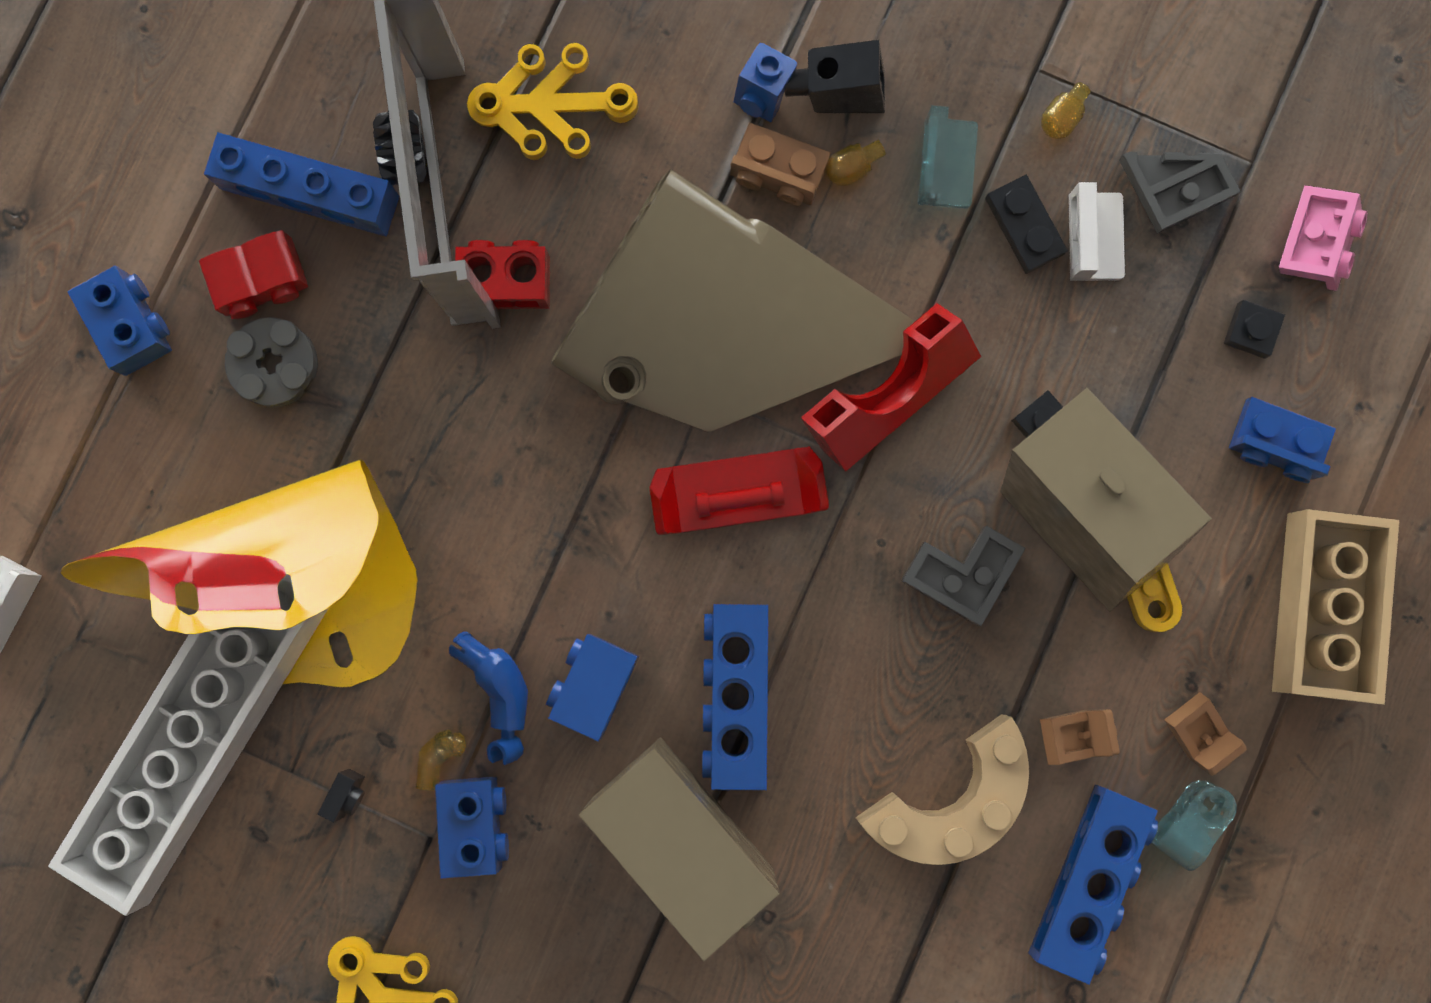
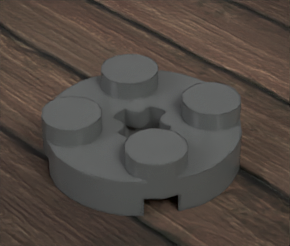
[225,317,318,408]

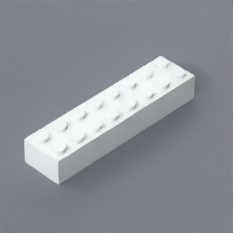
[48,574,328,916]

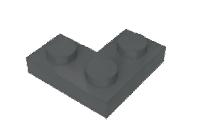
[901,526,1026,626]

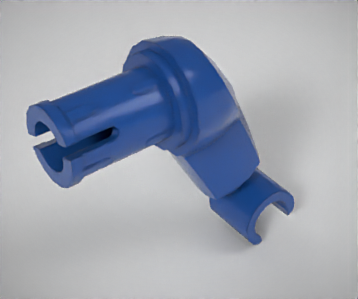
[449,631,528,765]

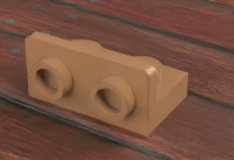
[730,122,831,206]

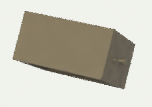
[1000,388,1212,612]
[579,737,780,961]

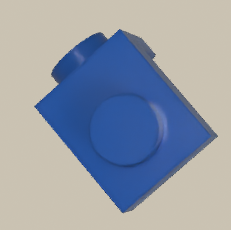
[733,43,797,123]

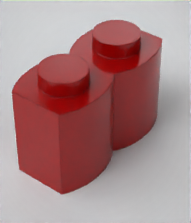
[199,230,309,319]

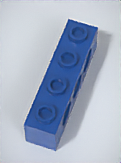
[204,132,399,237]
[702,604,768,790]
[1028,784,1158,985]

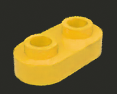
[1127,563,1182,632]

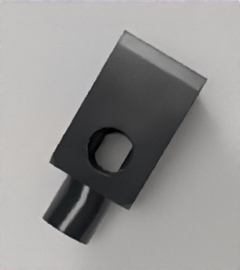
[784,40,885,113]

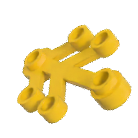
[467,43,638,160]
[328,936,458,1003]

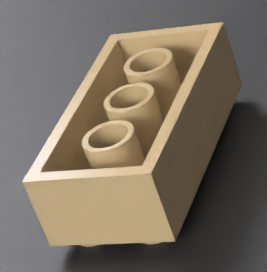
[1272,509,1399,705]

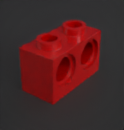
[455,240,550,309]

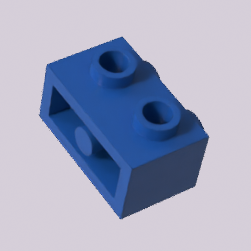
[67,266,172,376]
[546,634,640,742]
[435,776,509,878]

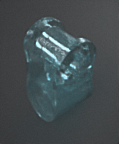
[1151,780,1237,871]

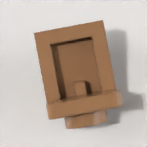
[1164,692,1247,776]
[1040,709,1120,765]

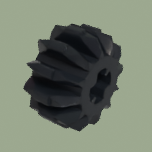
[373,110,427,186]

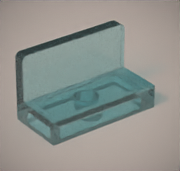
[918,105,978,209]

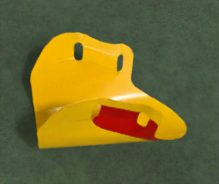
[61,459,418,687]

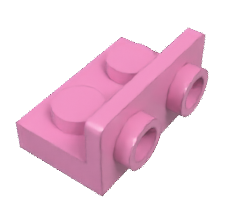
[1279,186,1368,291]

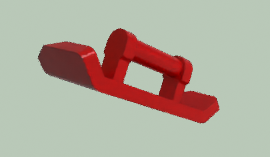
[649,446,829,535]

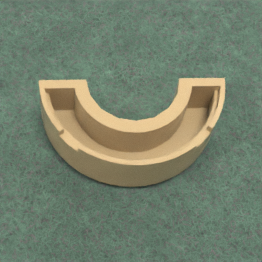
[856,714,1029,865]

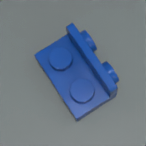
[1229,397,1336,483]

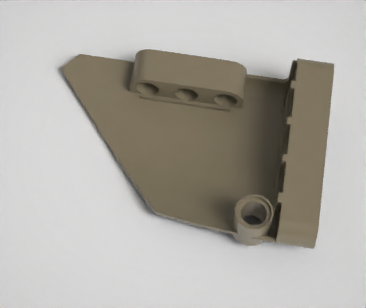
[551,170,914,433]

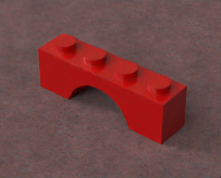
[801,303,981,471]

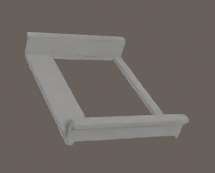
[374,0,501,329]

